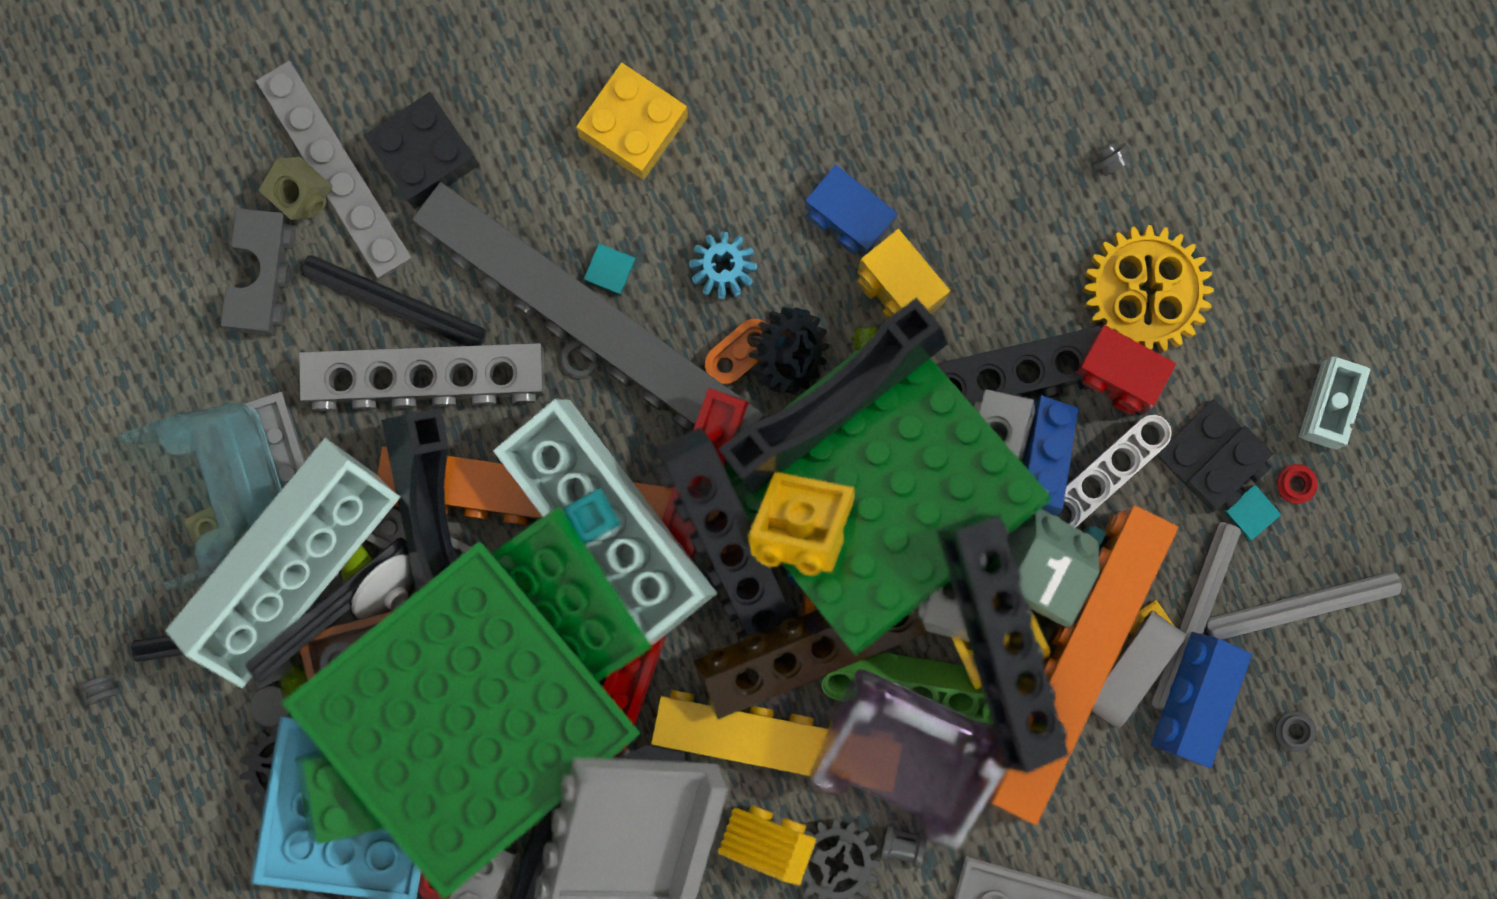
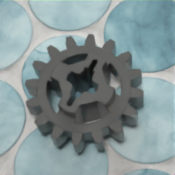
[801,818,881,899]

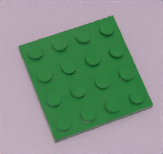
[491,506,652,682]

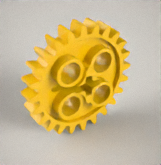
[1082,225,1214,354]

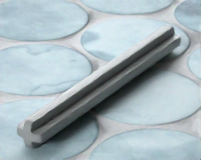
[1151,522,1241,711]
[1206,572,1402,640]

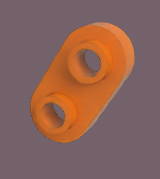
[705,319,768,386]

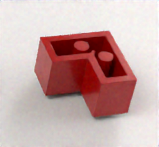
[1076,325,1177,417]

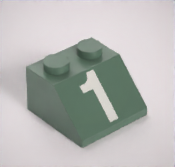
[1008,509,1099,628]

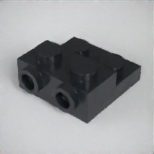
[1156,399,1274,512]

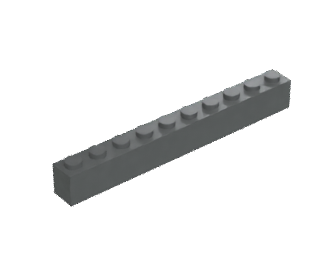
[412,182,764,433]

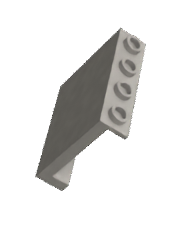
[536,758,728,899]

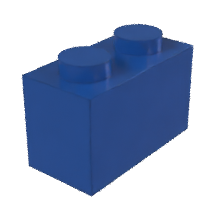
[805,164,898,255]

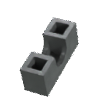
[221,208,296,336]

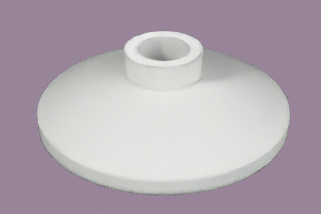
[351,554,415,620]

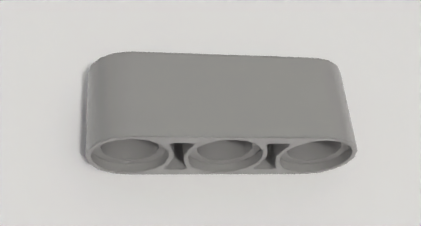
[1092,611,1186,729]

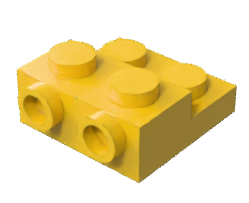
[749,472,855,575]

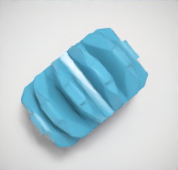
[689,232,757,300]

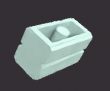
[1299,356,1371,450]

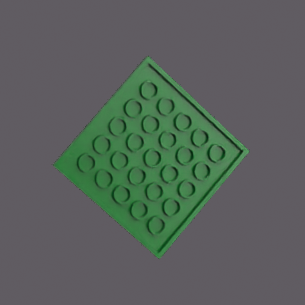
[725,342,1051,656]
[282,541,641,899]

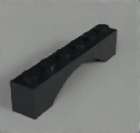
[719,297,948,494]
[381,408,457,592]

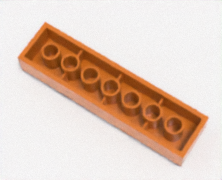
[981,505,1179,826]

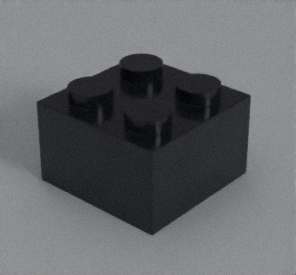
[364,92,479,209]

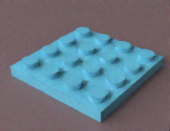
[251,716,421,899]

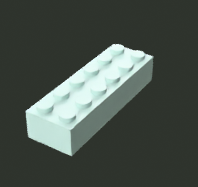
[493,399,717,645]
[165,438,400,688]

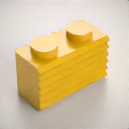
[718,805,817,885]

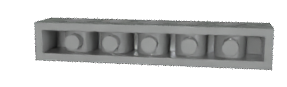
[299,343,545,411]
[919,390,1035,642]

